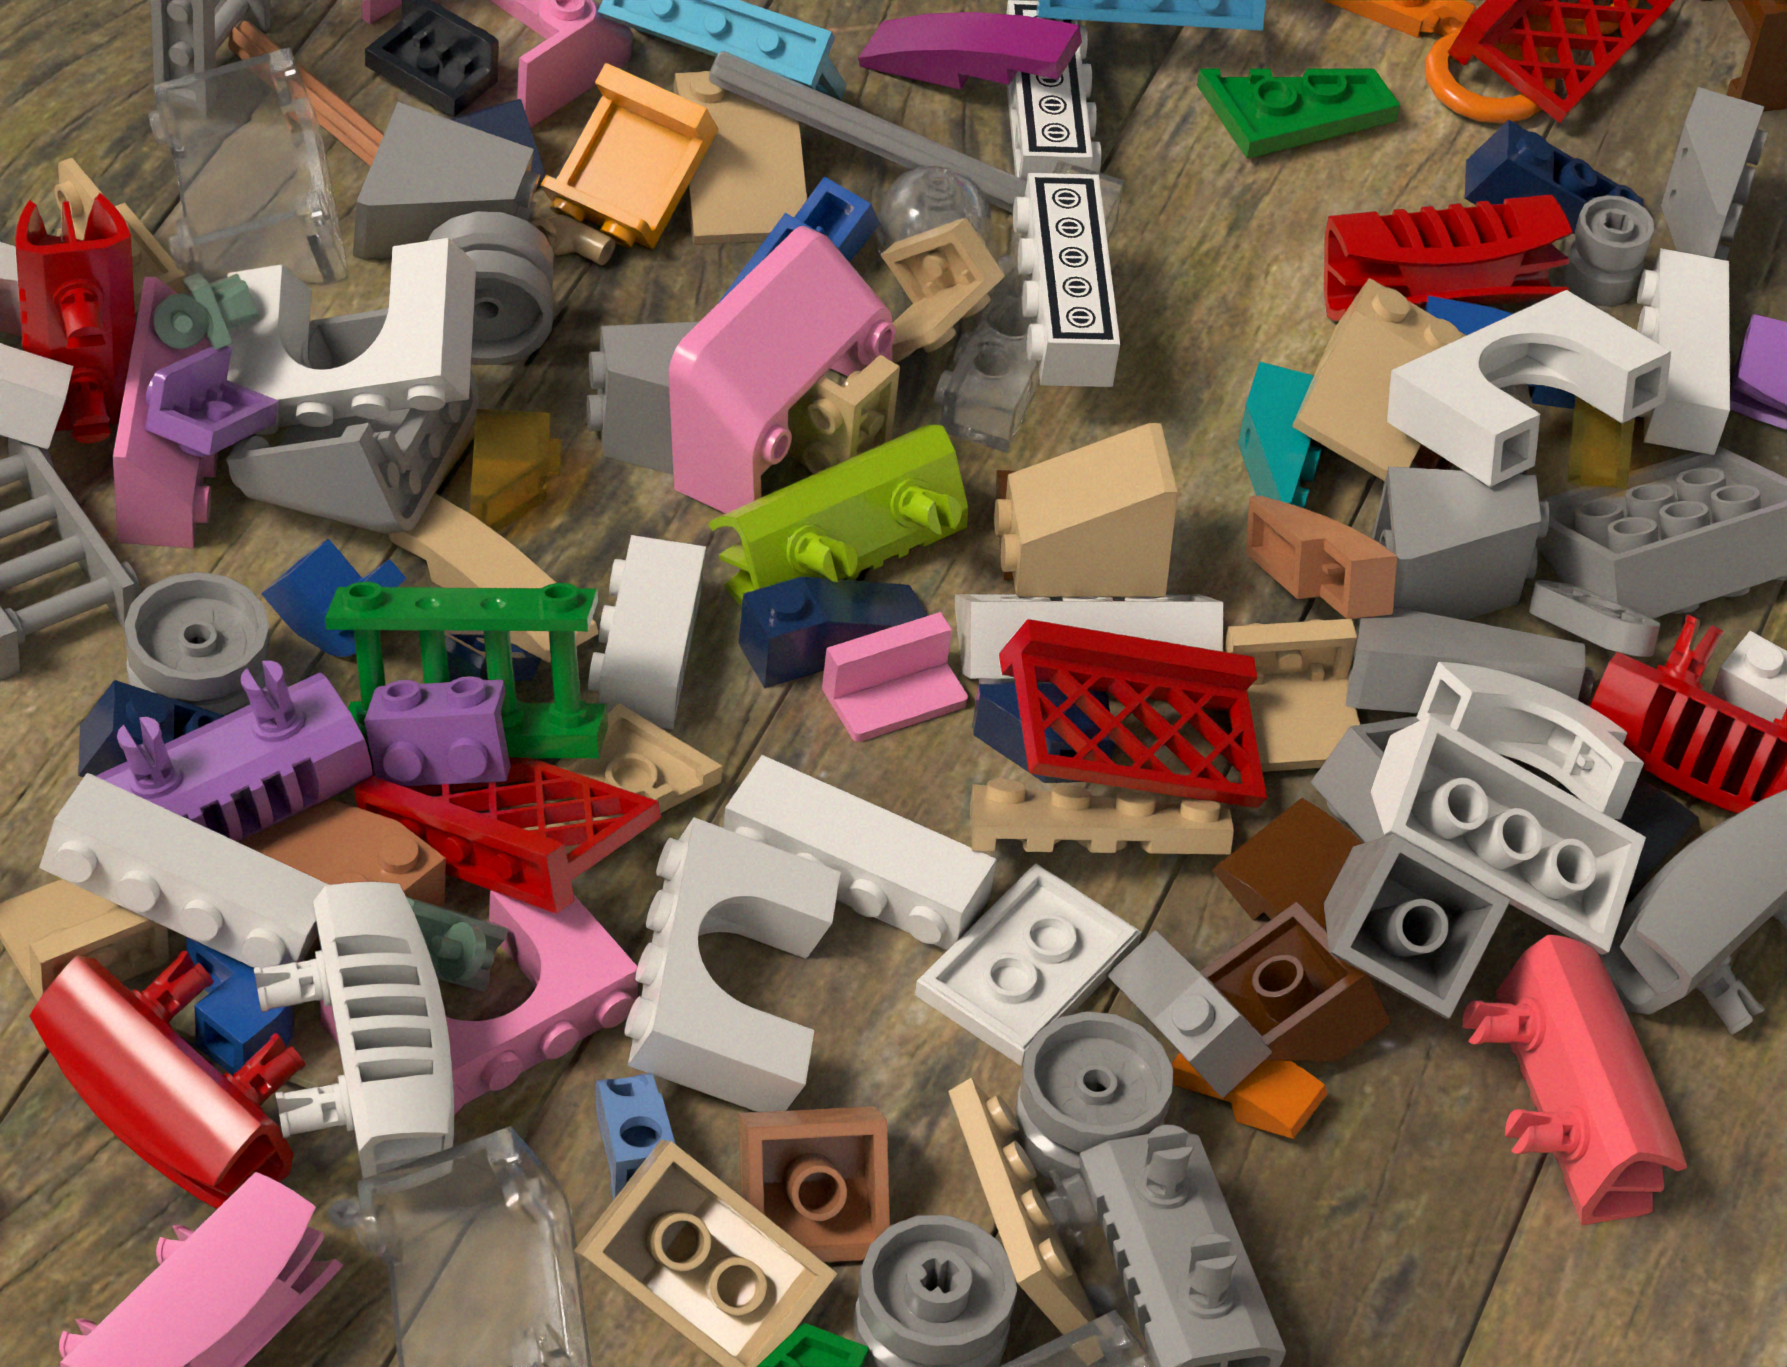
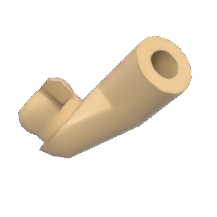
[530,215,615,265]

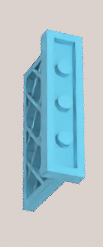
[598,0,847,100]

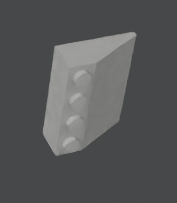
[1535,446,1787,619]

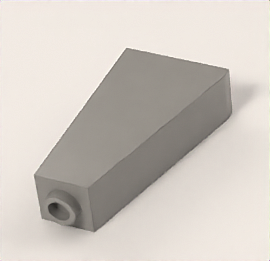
[1345,606,1595,713]

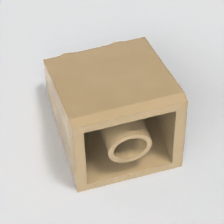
[994,423,1178,597]

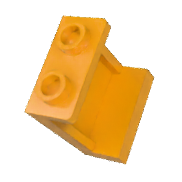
[540,63,719,250]

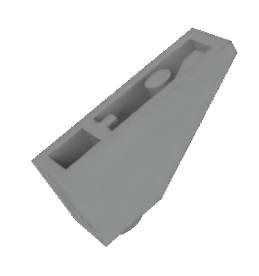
[1107,930,1272,1099]

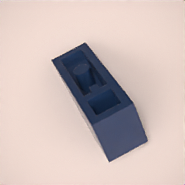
[738,577,928,689]

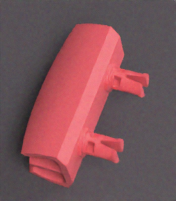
[1463,934,1687,1225]

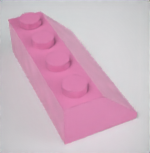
[113,277,218,548]

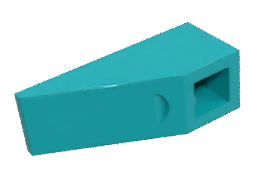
[1238,361,1322,509]

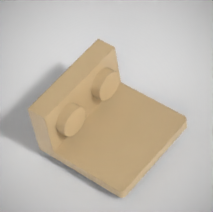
[786,354,900,474]
[0,879,169,1002]

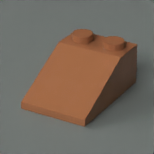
[238,798,446,956]

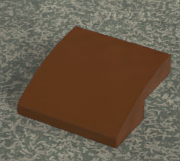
[1212,798,1363,932]

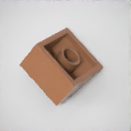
[738,1106,890,1262]

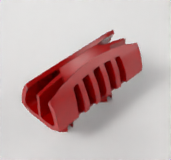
[15,192,135,444]
[1324,195,1573,321]
[1590,615,1787,814]
[29,951,306,1209]

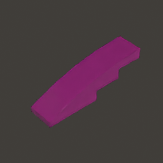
[858,12,1082,90]

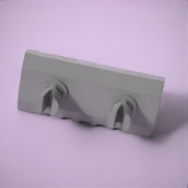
[1598,790,1787,1034]
[1079,1125,1286,1367]

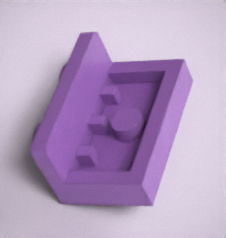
[145,346,280,456]
[364,676,511,786]

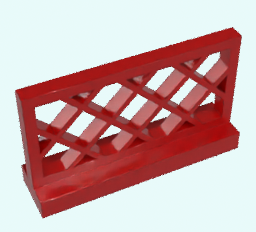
[1447,0,1675,123]
[999,619,1267,808]
[354,757,661,914]

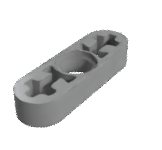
[1529,580,1660,657]

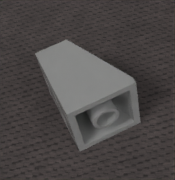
[353,102,540,259]
[587,322,699,475]
[1371,466,1549,620]
[1324,834,1510,1019]

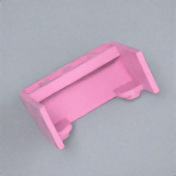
[362,0,633,128]
[669,226,895,514]

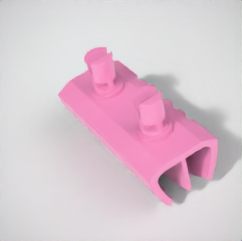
[59,1172,343,1367]

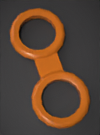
[1424,0,1638,124]

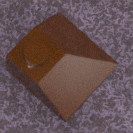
[1199,902,1391,1062]

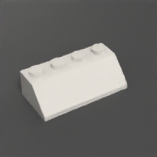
[955,594,1223,684]
[1371,716,1646,955]

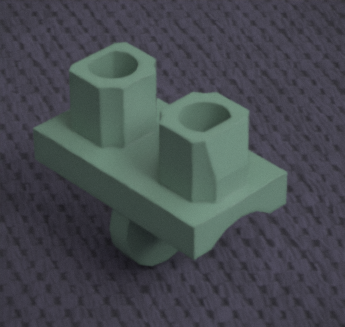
[153,273,259,350]
[406,897,509,992]

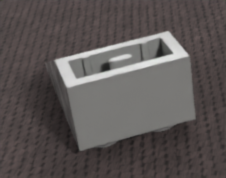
[1661,87,1768,260]

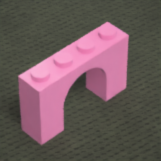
[320,891,638,1115]

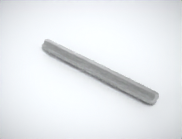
[709,51,1027,213]

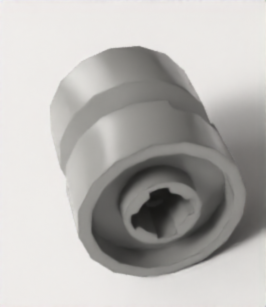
[1564,195,1654,306]

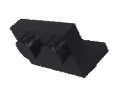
[365,0,499,117]

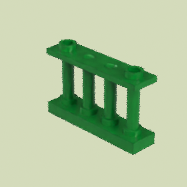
[325,582,608,759]

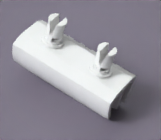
[254,882,454,1189]

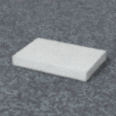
[915,863,1141,1066]

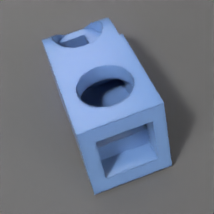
[595,1073,675,1200]

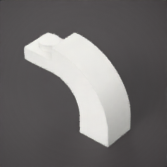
[1416,662,1644,819]

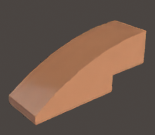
[1246,496,1397,619]

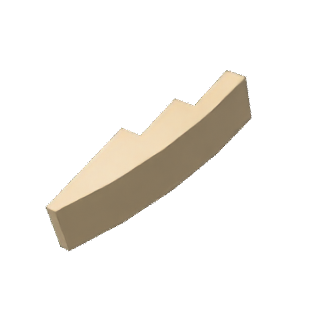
[389,493,599,663]

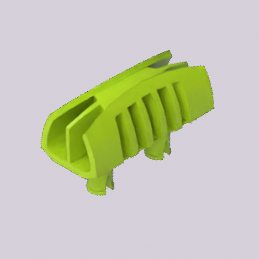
[708,425,968,606]

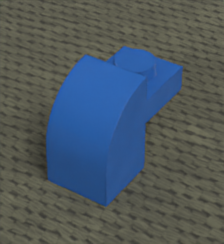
[261,539,407,657]
[186,936,294,1075]

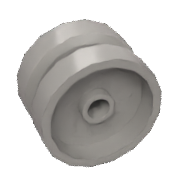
[427,211,554,365]
[124,572,270,716]
[1013,1011,1173,1189]
[853,1215,1017,1367]

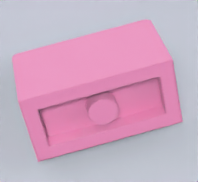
[822,612,968,742]

